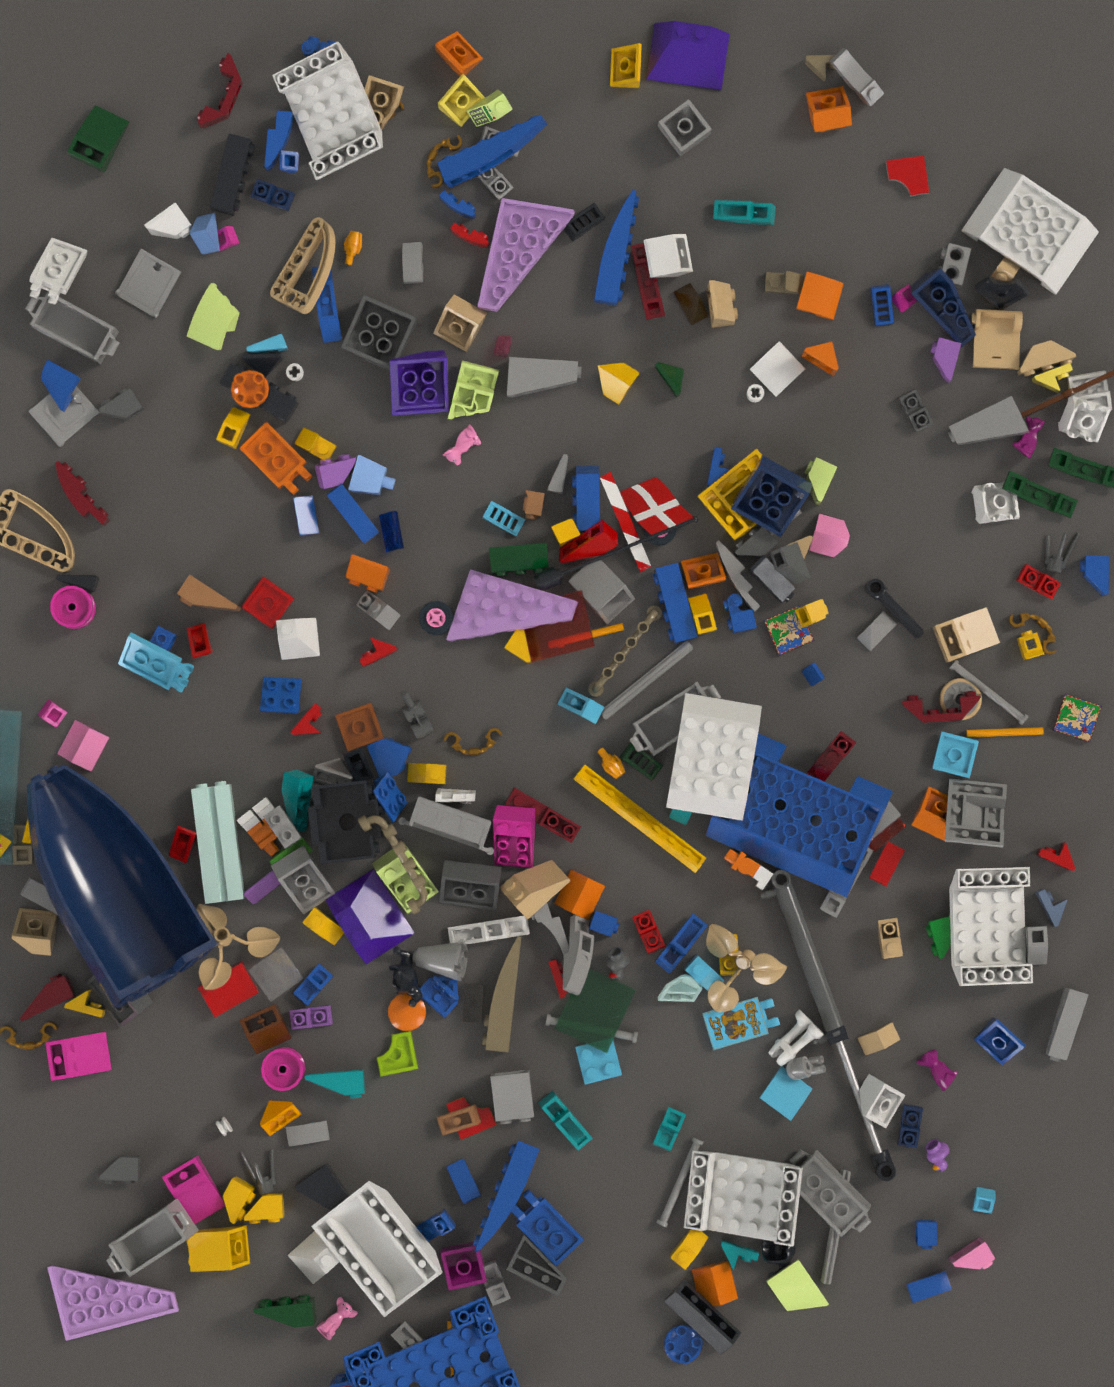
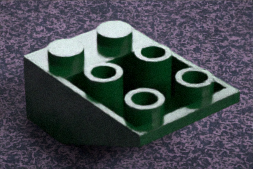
[67,105,130,173]
[253,1294,317,1328]

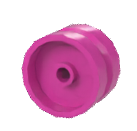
[50,586,96,629]
[261,1047,306,1091]

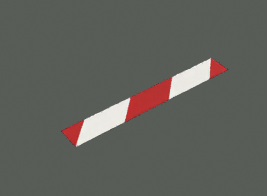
[600,471,651,573]

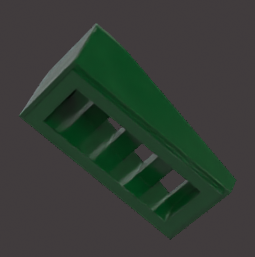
[619,742,663,781]

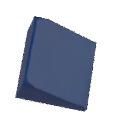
[279,150,299,174]
[802,663,825,686]

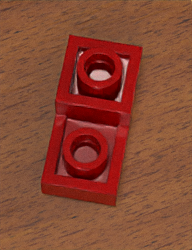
[450,223,489,248]
[1016,564,1061,600]
[869,842,905,887]
[632,909,666,954]

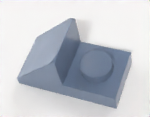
[1035,889,1067,927]

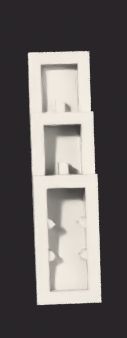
[448,916,530,944]

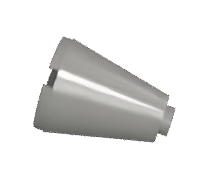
[413,942,468,981]

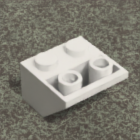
[644,234,693,278]

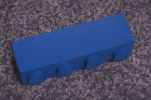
[652,563,698,644]

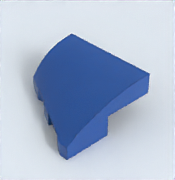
[41,360,80,412]

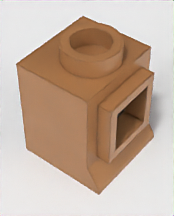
[522,490,545,520]

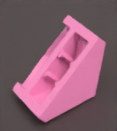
[809,514,850,558]

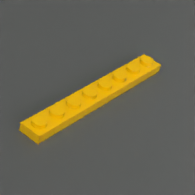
[574,765,706,873]

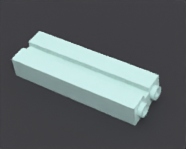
[191,781,245,904]

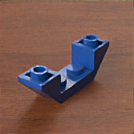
[312,267,342,343]
[416,1209,456,1242]

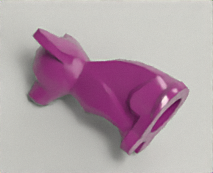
[1012,416,1045,459]
[916,1049,958,1091]

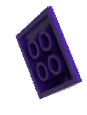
[390,350,449,416]

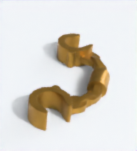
[427,135,462,188]
[1009,613,1057,655]
[444,728,502,756]
[0,1022,58,1050]

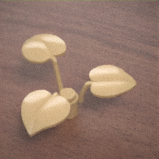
[196,904,280,990]
[706,924,787,1012]

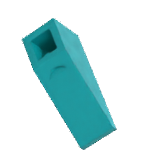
[282,770,314,832]

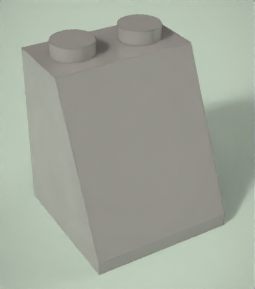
[568,556,635,624]
[490,1069,534,1124]

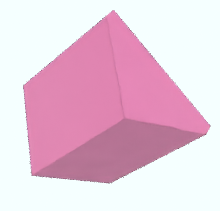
[57,720,109,771]

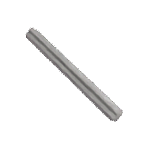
[601,641,693,720]
[820,1169,851,1284]

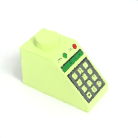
[466,90,513,127]

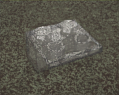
[248,947,304,1002]

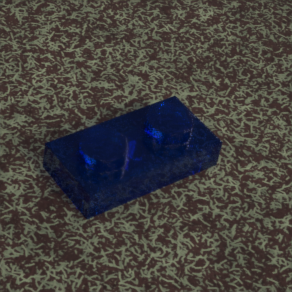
[379,511,404,552]

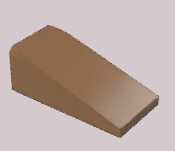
[436,1104,481,1136]

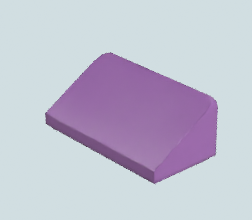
[243,870,281,904]

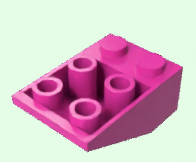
[493,805,535,868]
[45,1032,112,1081]
[162,1155,226,1224]

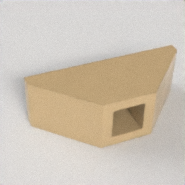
[1017,340,1076,377]

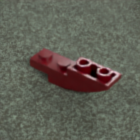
[55,461,110,526]
[504,787,581,843]

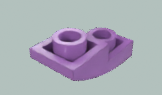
[289,1005,333,1030]

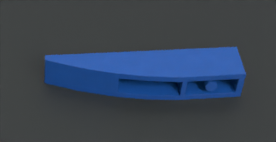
[437,115,547,188]
[594,190,639,306]
[473,1141,540,1253]

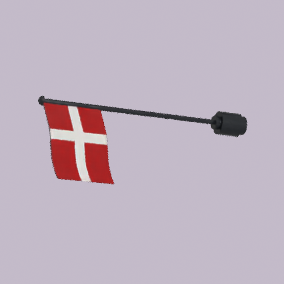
[533,477,699,591]

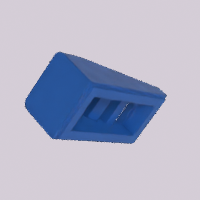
[870,284,894,326]

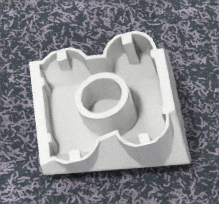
[1058,396,1111,443]
[971,482,1020,524]

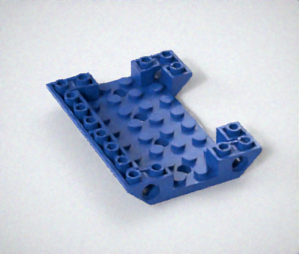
[705,733,893,898]
[343,1296,520,1387]

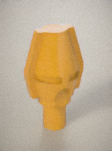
[344,231,362,265]
[598,747,625,779]

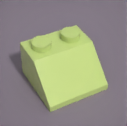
[804,457,837,506]

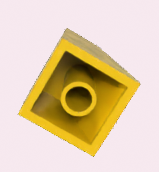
[186,1225,250,1272]

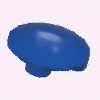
[664,1325,703,1364]

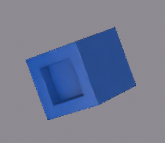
[150,626,178,652]
[589,910,620,937]
[915,1220,937,1249]

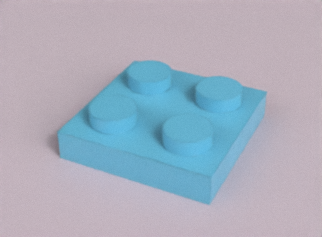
[932,731,979,778]
[575,1037,622,1085]

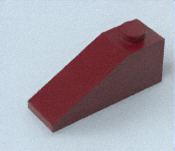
[20,973,77,1021]

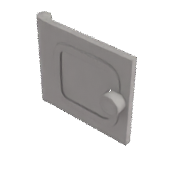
[115,249,182,318]
[28,386,100,447]

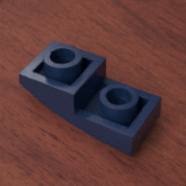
[250,179,295,212]
[898,1104,923,1148]

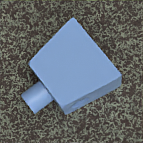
[348,455,396,495]

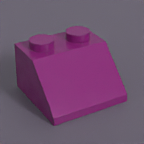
[440,1241,487,1291]

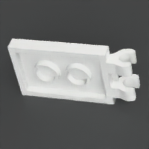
[30,238,87,305]

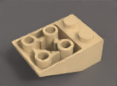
[933,607,1000,663]

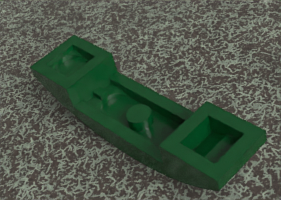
[1048,448,1114,488]
[1002,471,1078,518]

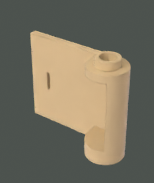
[971,309,1023,370]

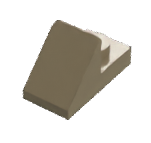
[805,55,836,82]
[765,271,804,294]

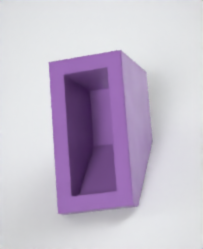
[930,338,961,383]

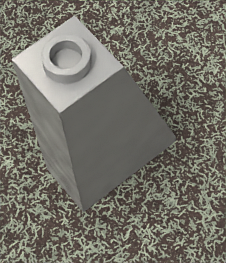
[507,357,582,398]
[948,396,1029,445]
[1045,987,1089,1063]

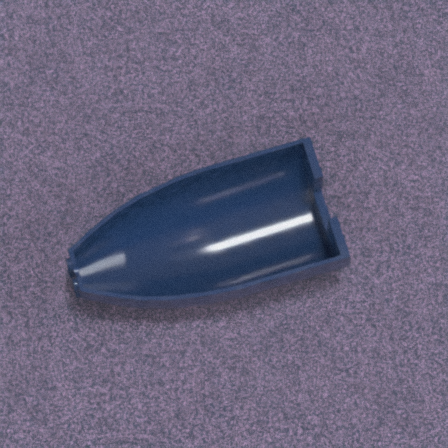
[27,765,218,1008]

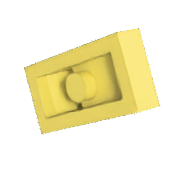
[1032,363,1073,393]

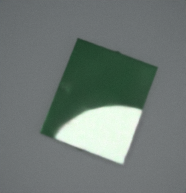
[554,968,636,1053]

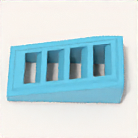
[246,334,288,354]
[482,501,525,537]

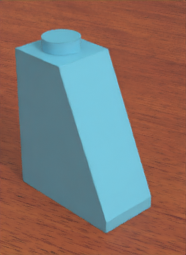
[684,954,724,991]

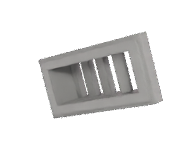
[547,454,568,494]

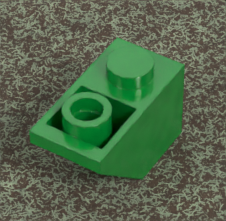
[925,915,951,959]

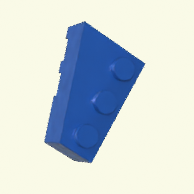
[572,466,600,531]

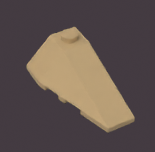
[365,75,404,130]

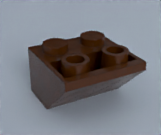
[239,1003,292,1054]

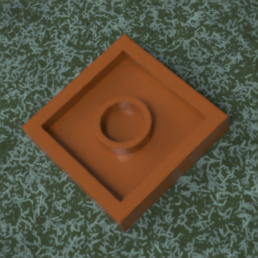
[335,703,384,752]

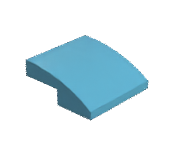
[759,1066,812,1121]

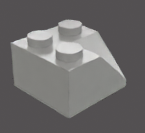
[658,99,712,157]

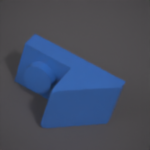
[707,447,730,487]

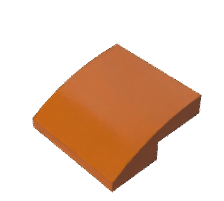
[797,272,844,320]

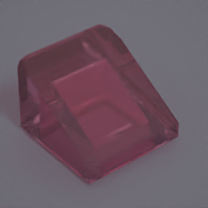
[494,336,512,358]

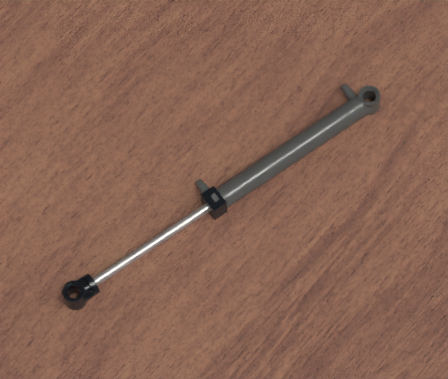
[760,870,896,1181]

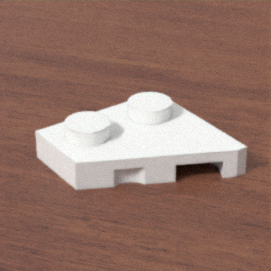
[435,788,476,804]

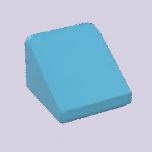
[973,1187,996,1214]

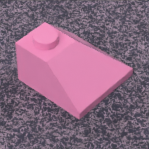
[948,1237,995,1269]

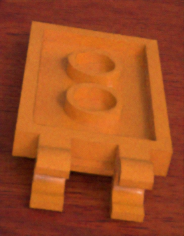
[239,422,313,495]

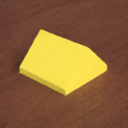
[438,74,485,127]

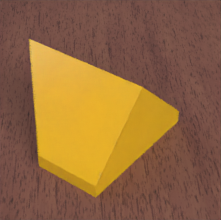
[598,363,640,405]

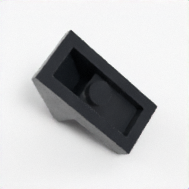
[343,747,374,782]

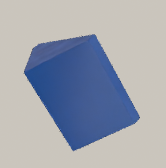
[974,1017,1026,1065]

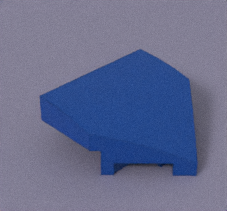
[367,738,412,779]
[420,976,459,1019]

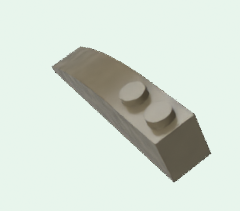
[482,936,522,1052]

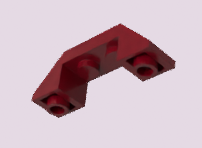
[197,53,243,129]
[902,691,981,723]
[806,731,857,782]

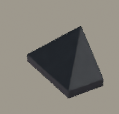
[243,353,283,378]

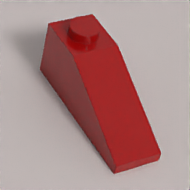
[559,520,618,563]

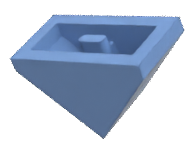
[189,213,220,254]

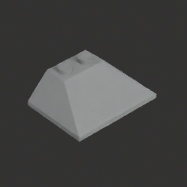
[945,778,1007,848]

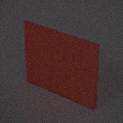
[524,590,595,662]

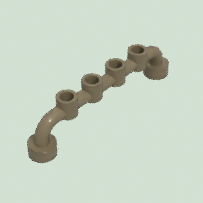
[588,606,662,697]
[358,815,427,915]

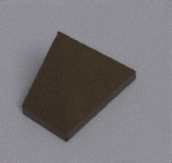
[673,283,708,326]

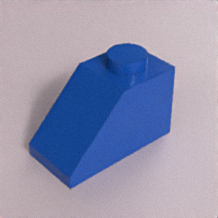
[1080,556,1109,596]

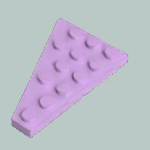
[477,198,575,312]
[446,569,578,642]
[47,1265,179,1341]

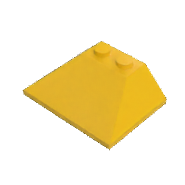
[697,449,762,540]

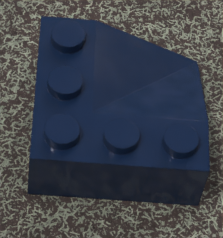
[731,455,812,537]

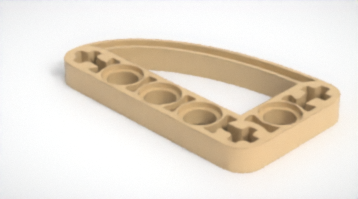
[270,217,335,314]
[0,489,75,573]

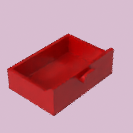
[198,961,259,1017]

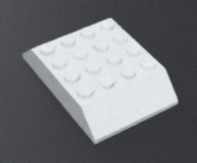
[666,693,762,820]
[311,1181,442,1317]

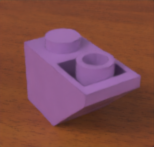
[315,454,356,489]

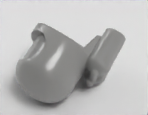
[786,1055,826,1080]

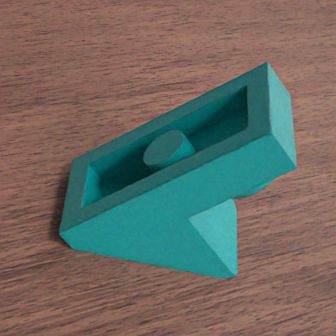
[720,1239,759,1270]

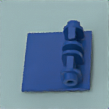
[260,677,302,714]
[372,772,408,823]

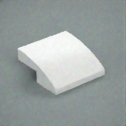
[750,341,806,397]
[1067,370,1112,410]

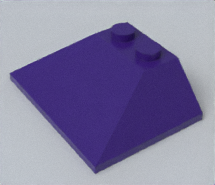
[646,21,730,90]
[325,869,415,964]

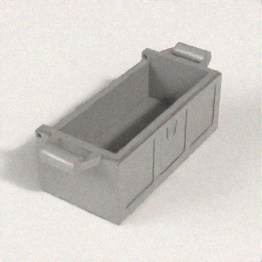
[25,291,120,365]
[629,682,721,756]
[398,796,494,855]
[790,1149,872,1237]
[106,1198,199,1277]

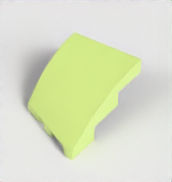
[187,283,239,350]
[448,360,499,419]
[766,1259,829,1311]

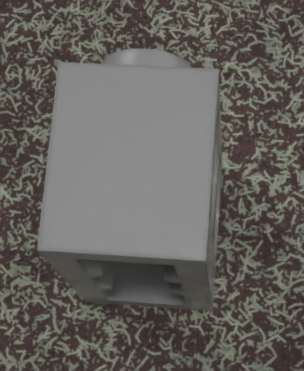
[938,243,971,289]
[263,806,303,849]

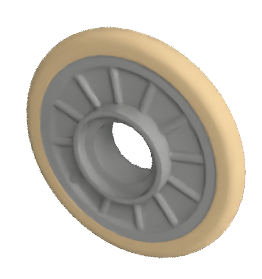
[940,678,982,720]

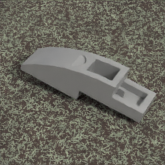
[563,915,594,995]

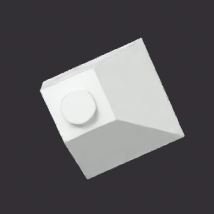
[145,203,192,239]
[276,618,320,660]
[859,1074,905,1128]
[288,1231,339,1284]

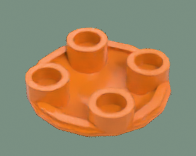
[231,370,269,408]
[388,994,426,1031]

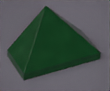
[654,362,684,398]

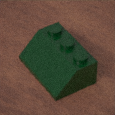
[489,543,549,577]

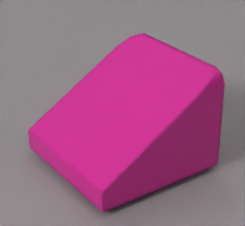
[217,226,239,252]
[891,284,918,313]
[38,699,67,728]

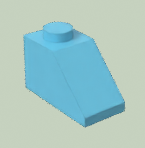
[558,687,604,724]

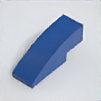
[264,111,294,171]
[326,483,379,544]
[654,914,708,974]

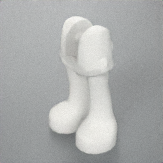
[769,1009,824,1066]

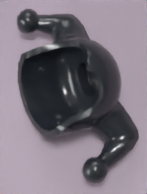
[389,946,423,1007]
[762,1240,796,1278]

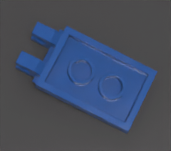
[511,1190,584,1266]

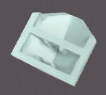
[658,974,702,1002]

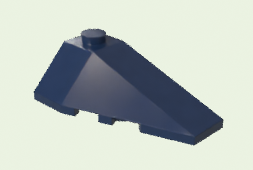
[910,268,976,348]

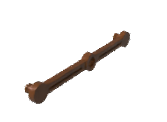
[1021,370,1114,418]

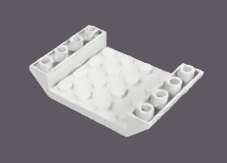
[272,42,383,180]
[961,168,1099,295]
[949,867,1033,986]
[684,1150,803,1247]

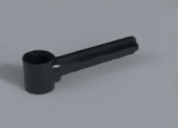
[865,579,924,638]

